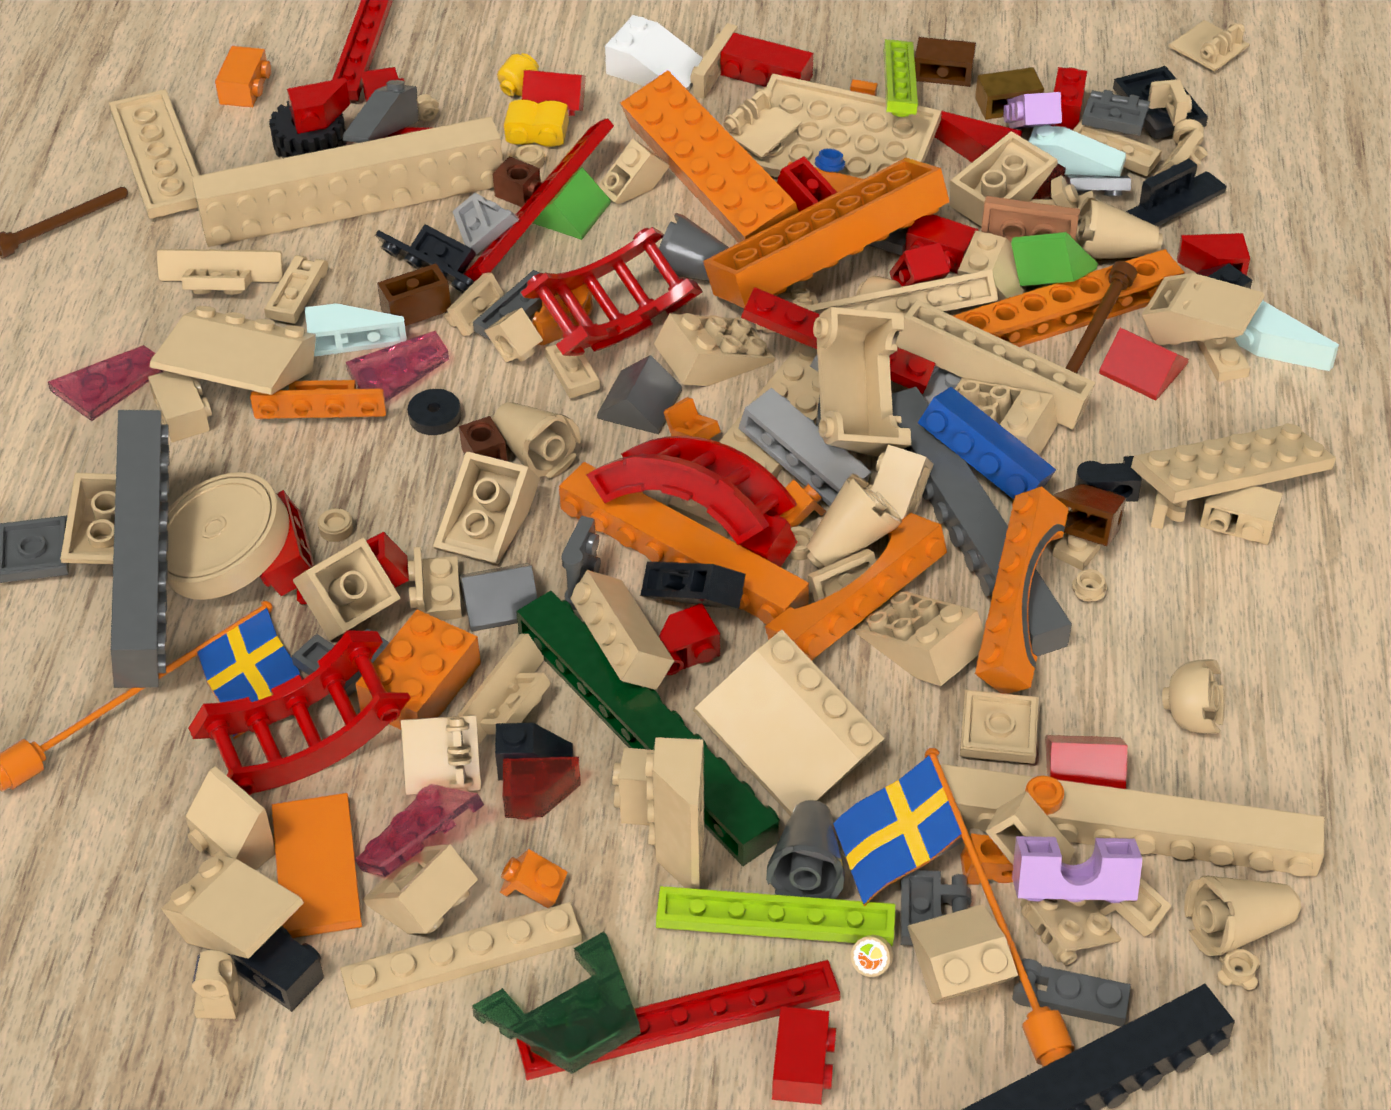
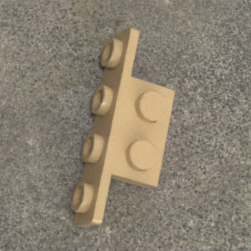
[157,249,283,295]
[457,634,551,746]

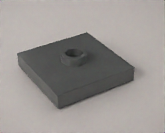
[0,515,69,583]

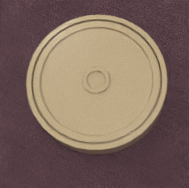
[166,472,289,600]

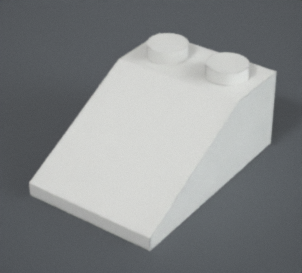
[605,15,702,91]

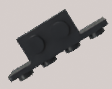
[1126,159,1227,227]
[375,224,476,294]

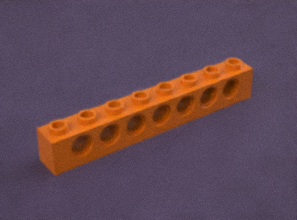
[952,249,1185,347]

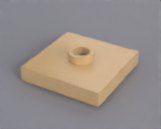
[960,690,1039,764]

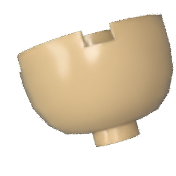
[1162,659,1225,734]

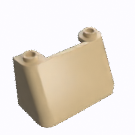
[813,307,911,457]

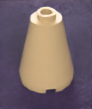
[1075,197,1163,259]
[493,402,581,478]
[806,473,902,569]
[1184,876,1301,956]

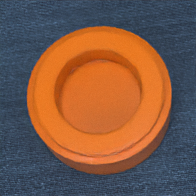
[1025,776,1064,815]

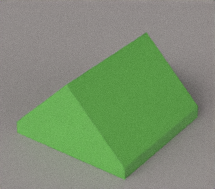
[532,167,610,240]
[1011,232,1098,286]

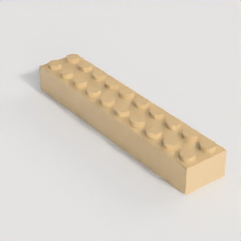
[191,116,503,247]

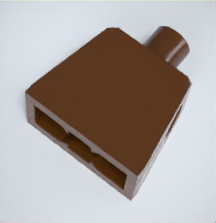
[1053,484,1126,546]

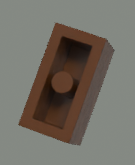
[915,37,976,87]
[377,263,451,326]

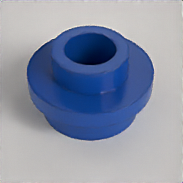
[815,149,845,172]

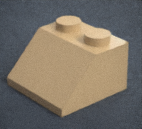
[958,231,1027,305]
[293,537,400,641]
[185,766,275,870]
[362,844,478,934]
[907,904,1018,1004]

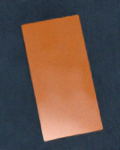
[272,793,362,938]

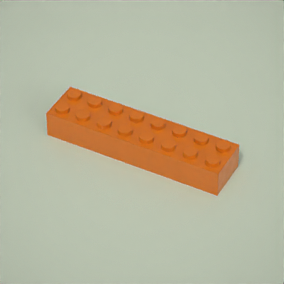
[620,70,799,243]
[703,158,950,308]

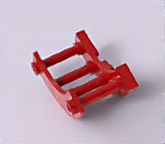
[520,227,703,356]
[586,436,797,545]
[188,630,411,795]

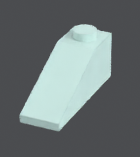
[1029,125,1126,177]
[1235,300,1339,371]
[305,303,407,357]

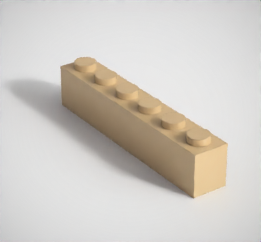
[896,300,1096,429]

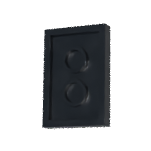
[1113,66,1208,140]

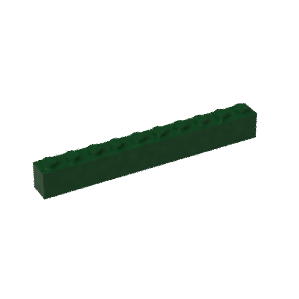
[516,591,780,866]

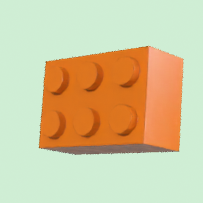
[355,609,481,730]

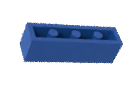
[918,387,1056,499]

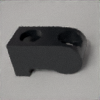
[1074,456,1142,502]

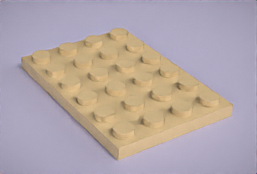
[742,74,942,179]

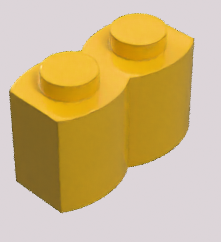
[504,100,569,146]

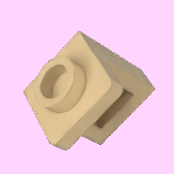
[1148,79,1192,126]

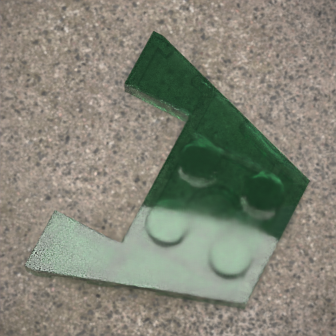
[472,931,640,1074]

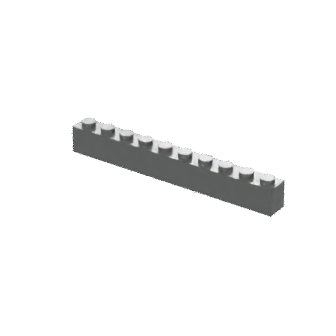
[892,387,1072,657]

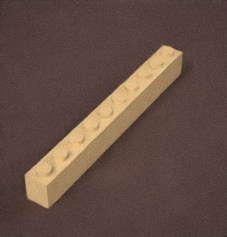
[940,764,1324,877]

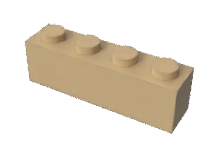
[570,570,674,690]

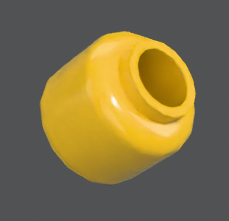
[497,53,539,97]

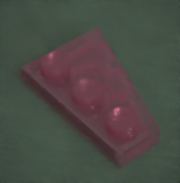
[346,331,449,403]
[47,345,164,421]
[355,784,484,877]

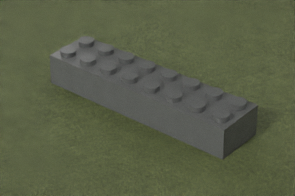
[111,410,170,688]

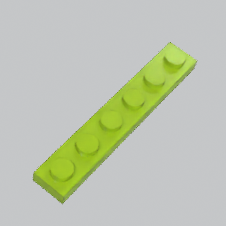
[883,39,918,117]
[656,886,896,946]

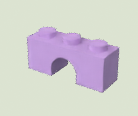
[1003,92,1062,129]
[1012,836,1142,903]

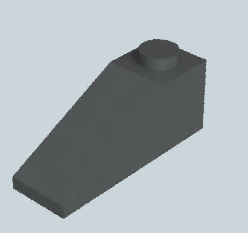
[343,80,419,143]

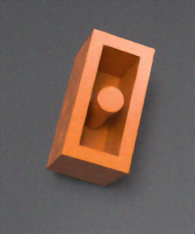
[215,46,271,108]

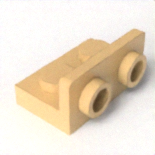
[408,547,462,620]

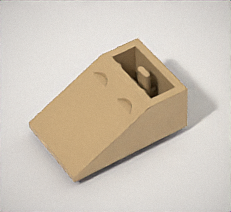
[1142,273,1265,345]
[654,313,775,386]
[955,378,1057,455]
[855,591,984,686]

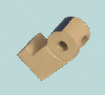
[192,950,242,1019]

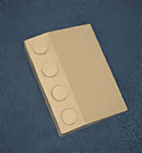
[150,306,316,395]
[693,630,885,816]

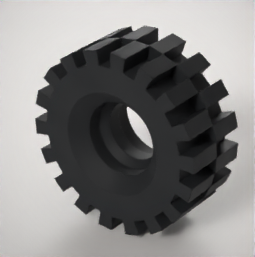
[269,101,347,158]

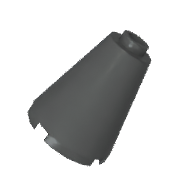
[653,213,729,281]
[766,800,845,899]

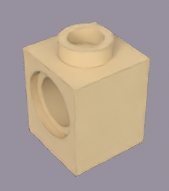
[484,308,543,363]

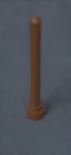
[0,187,128,259]
[1066,261,1138,374]

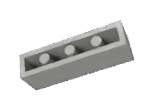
[739,388,871,506]

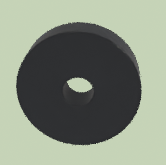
[407,389,461,435]

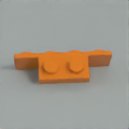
[250,380,387,419]

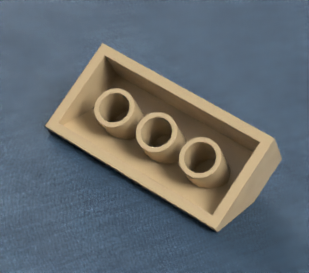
[645,737,704,889]

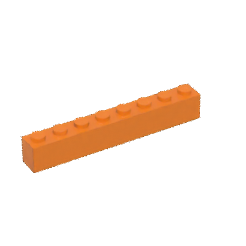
[559,462,809,625]

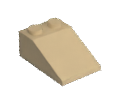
[950,131,1058,227]
[433,451,540,565]
[60,473,116,564]
[161,855,304,959]

